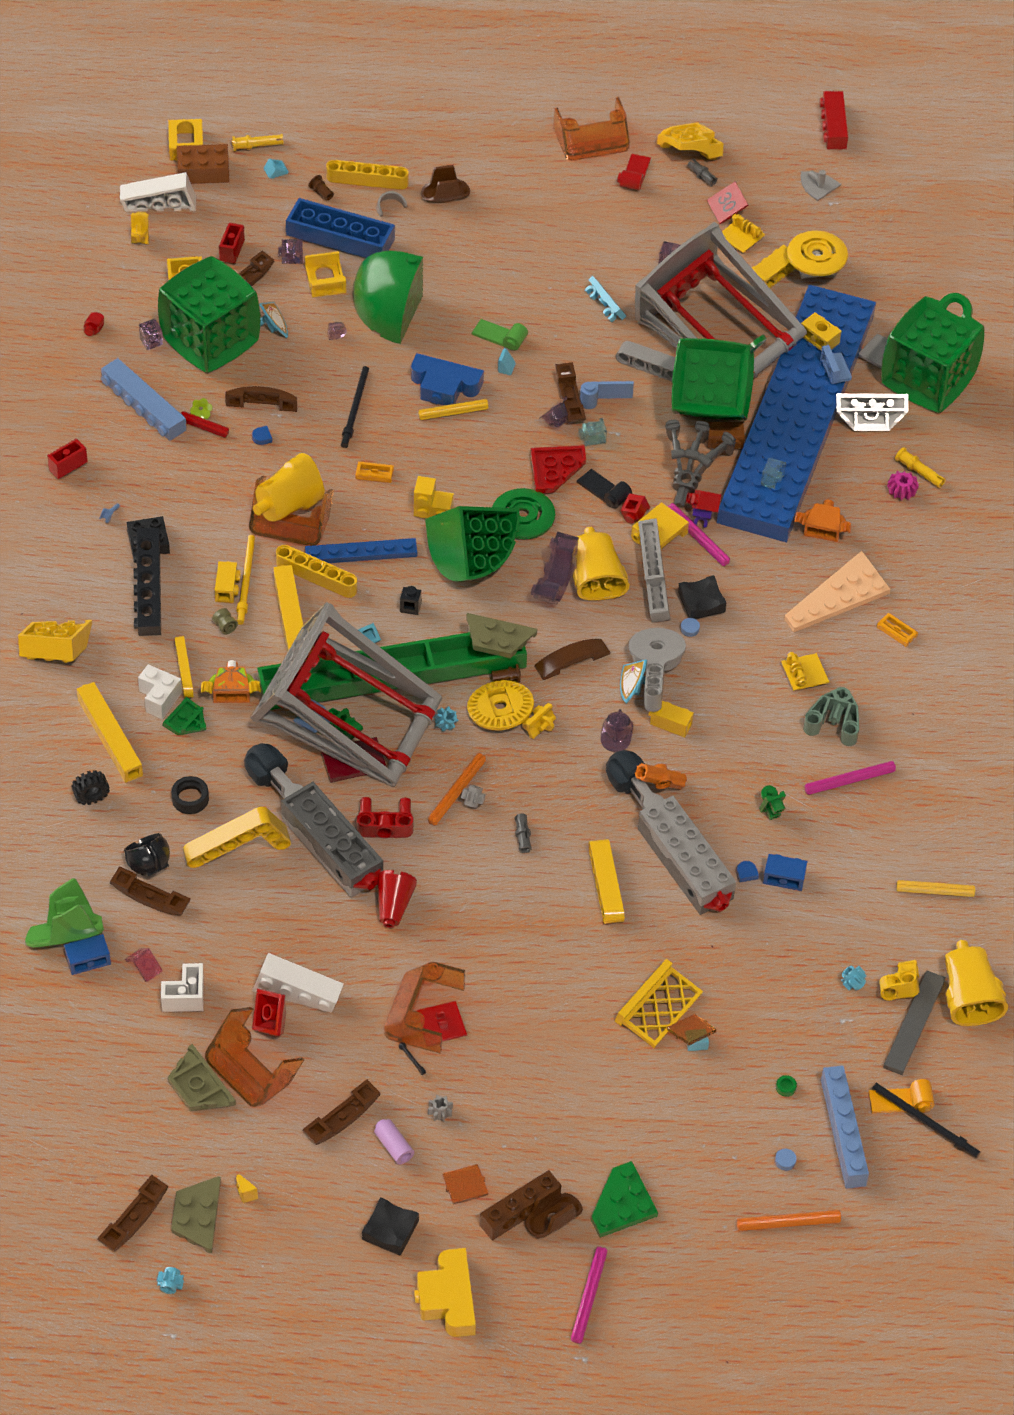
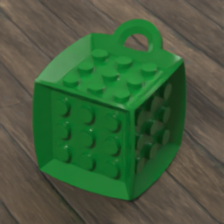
[158,256,261,373]
[881,293,985,413]
[671,334,767,421]

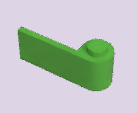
[472,319,528,350]

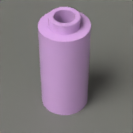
[374,1119,414,1165]

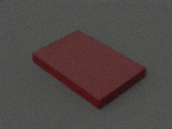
[321,737,387,783]

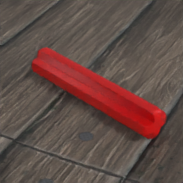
[181,411,229,438]

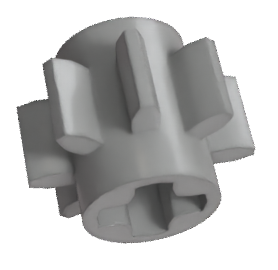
[461,785,486,808]
[428,1095,453,1122]

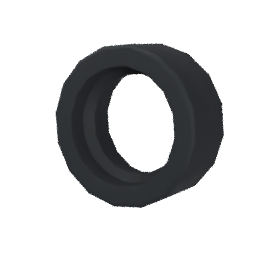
[171,776,209,814]

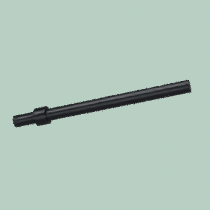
[341,366,369,448]
[872,1082,981,1158]

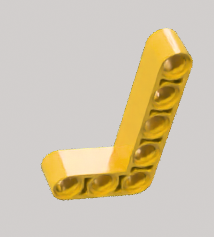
[183,807,291,868]

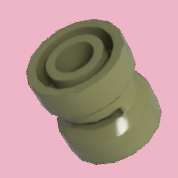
[212,608,238,635]

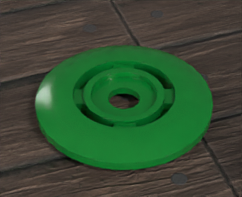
[492,488,555,539]

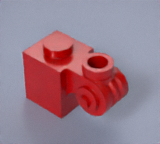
[686,490,722,513]

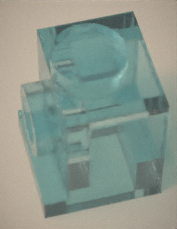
[579,418,607,446]
[761,458,786,489]

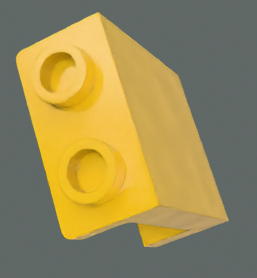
[631,502,689,549]

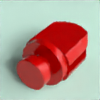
[84,312,104,336]

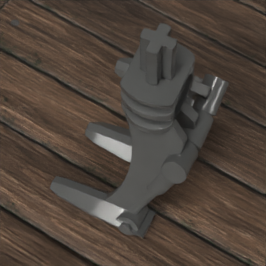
[665,420,736,508]

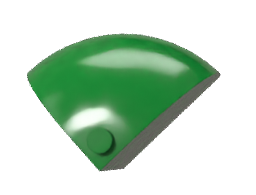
[353,251,423,344]
[425,506,520,581]

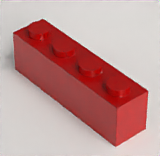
[819,91,848,150]

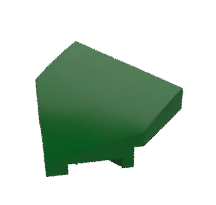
[162,697,206,735]

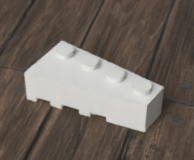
[120,172,196,212]
[252,953,343,1013]

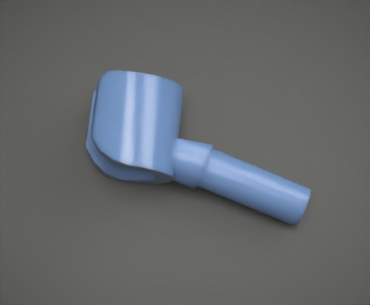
[99,504,120,523]

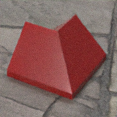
[252,989,286,1036]

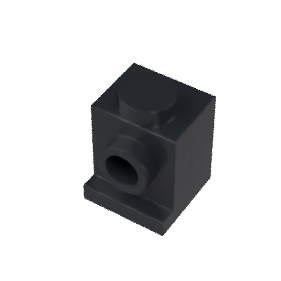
[400,586,422,615]

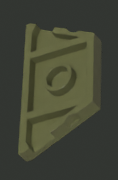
[466,613,538,658]
[168,1044,236,1111]
[171,1177,221,1253]

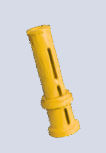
[232,134,284,151]
[895,447,946,488]

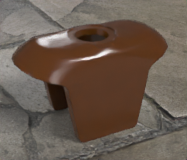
[421,165,470,202]
[525,1185,583,1238]

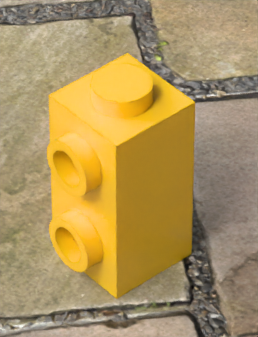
[215,561,241,603]
[648,701,694,738]

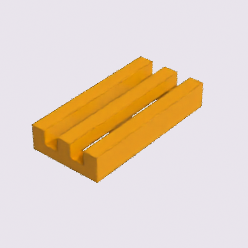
[355,461,394,483]
[877,613,918,647]

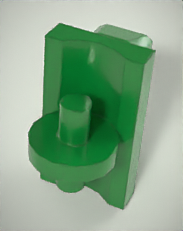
[759,785,786,820]

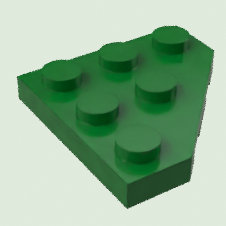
[591,1161,658,1238]

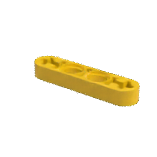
[174,636,194,699]

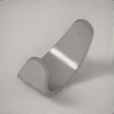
[376,191,407,216]

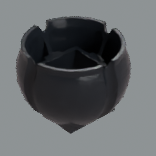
[124,833,170,877]

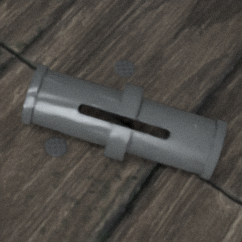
[687,159,718,186]
[515,813,532,853]

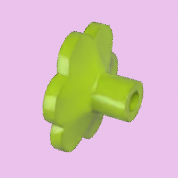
[190,398,213,419]

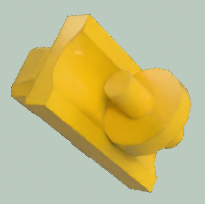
[131,212,149,244]
[521,703,556,739]

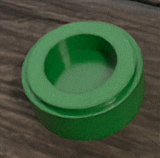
[776,1075,797,1097]

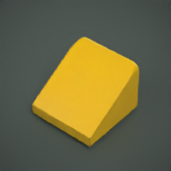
[236,1174,258,1203]

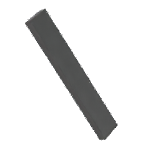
[883,970,946,1075]

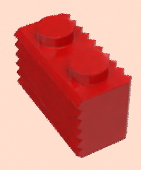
[218,222,245,264]
[47,439,88,479]

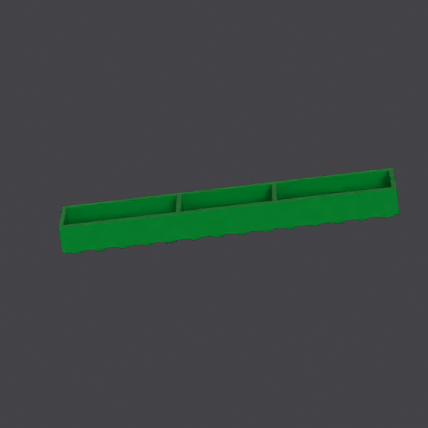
[257,632,527,710]

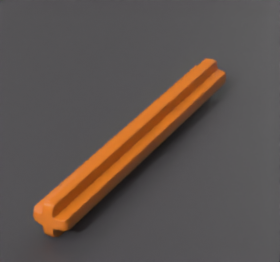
[428,753,486,826]
[736,1210,841,1231]

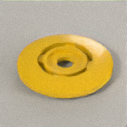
[787,231,848,276]
[467,680,534,730]

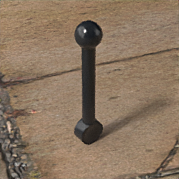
[399,1042,426,1075]

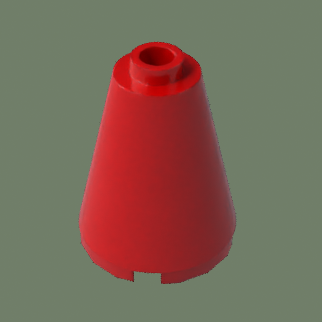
[378,870,417,928]

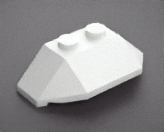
[836,394,908,431]

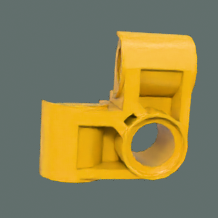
[879,960,920,1001]

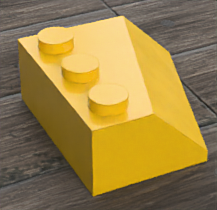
[18,620,92,663]

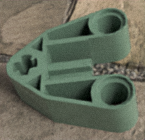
[803,687,859,746]

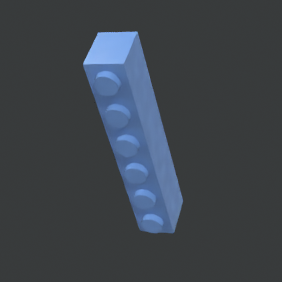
[101,358,187,441]
[821,1065,869,1189]

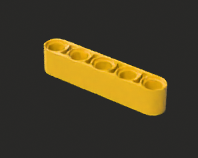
[326,160,409,190]
[276,545,357,598]
[588,839,625,924]

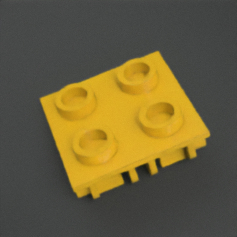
[722,214,765,253]
[781,652,829,691]

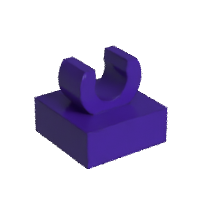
[693,508,713,528]

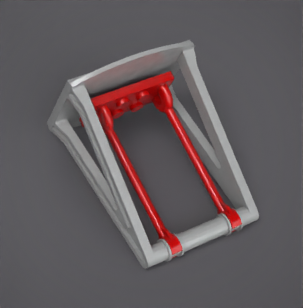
[635,222,807,380]
[251,602,442,787]

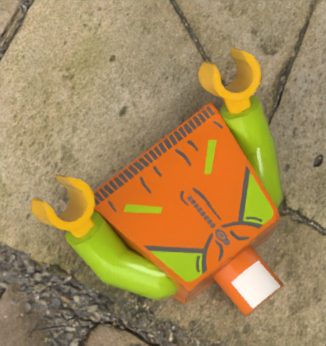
[201,660,261,703]

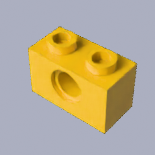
[801,312,842,351]

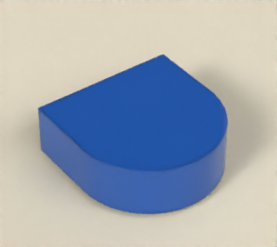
[252,426,272,445]
[736,861,759,883]

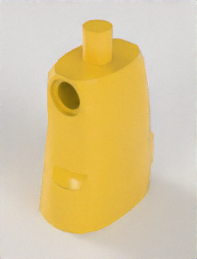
[253,453,325,521]
[573,527,630,601]
[945,940,1008,1026]

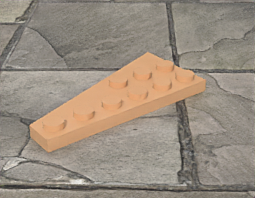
[784,551,891,633]

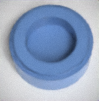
[681,618,700,637]
[775,1149,797,1171]

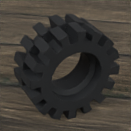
[71,770,110,805]

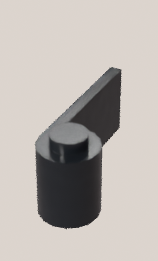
[577,469,633,508]

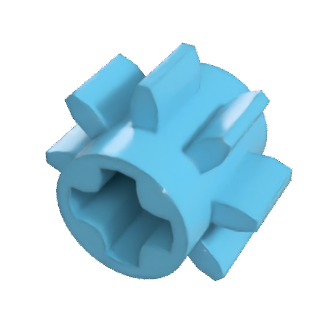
[433,706,459,731]
[841,966,867,990]
[157,1267,184,1294]

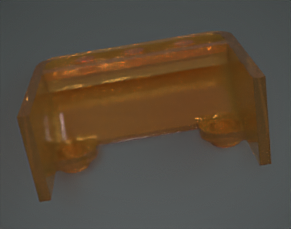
[553,97,630,161]
[249,476,334,546]
[384,962,465,1054]
[205,1007,304,1107]

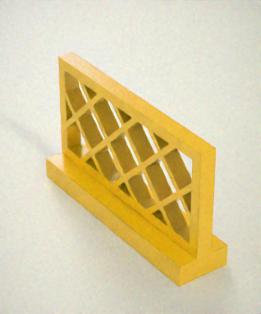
[615,959,703,1048]

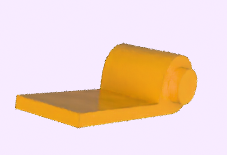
[869,1079,935,1114]

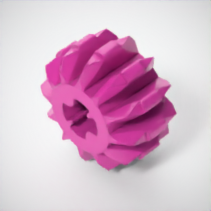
[887,470,919,501]

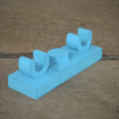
[585,276,627,322]

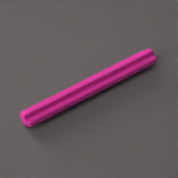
[668,503,730,566]
[804,761,896,795]
[571,1246,607,1344]

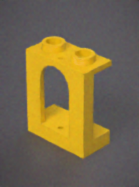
[168,119,203,161]
[305,251,347,298]

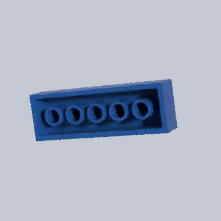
[286,198,395,258]

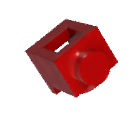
[620,493,650,524]

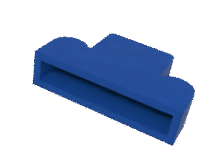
[411,353,484,406]

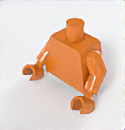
[794,499,851,542]

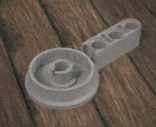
[629,628,686,712]

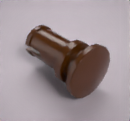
[308,175,334,201]
[492,664,521,683]

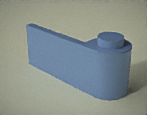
[580,381,634,409]

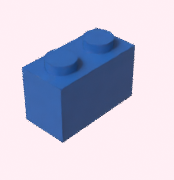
[763,854,808,891]
[64,934,111,975]

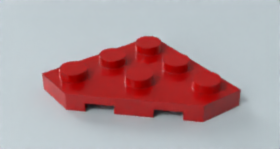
[530,445,586,493]

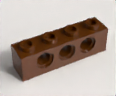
[480,1170,562,1241]

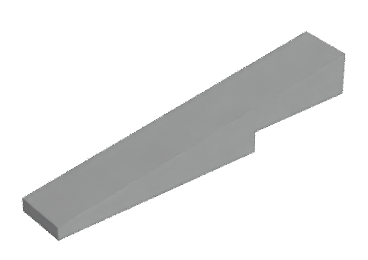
[638,518,671,623]

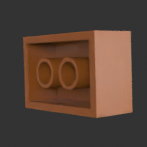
[177,144,230,184]

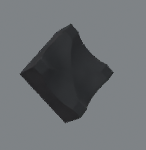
[126,516,170,555]
[678,575,727,619]
[362,1197,419,1256]

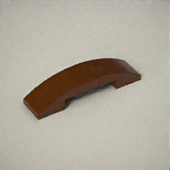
[238,250,274,286]
[555,362,586,422]
[225,386,298,412]
[535,638,610,680]
[110,866,191,916]
[303,1079,381,1145]
[97,1174,168,1252]

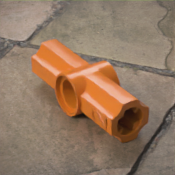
[635,763,687,790]

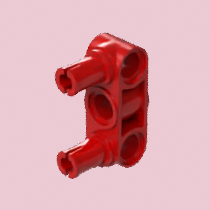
[356,797,414,839]

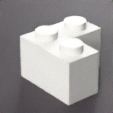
[138,664,182,719]
[161,963,204,1012]

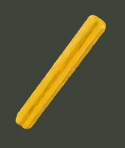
[418,399,489,420]
[896,880,975,897]

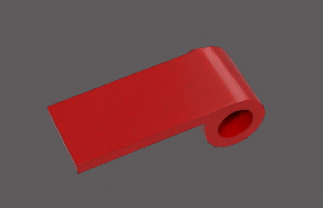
[617,154,651,191]

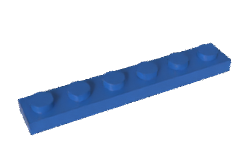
[305,538,417,563]

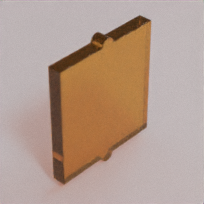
[667,1014,716,1045]
[443,1164,489,1205]

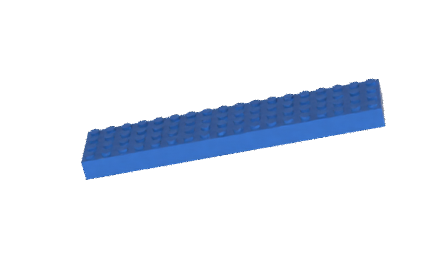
[717,284,876,543]

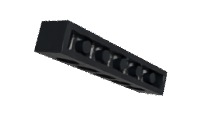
[133,528,161,636]

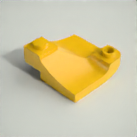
[657,122,723,160]

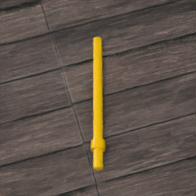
[236,535,255,625]

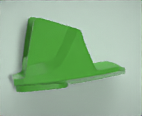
[25,878,104,948]

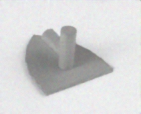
[801,170,841,201]

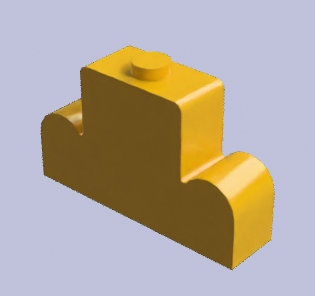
[414,1248,476,1337]

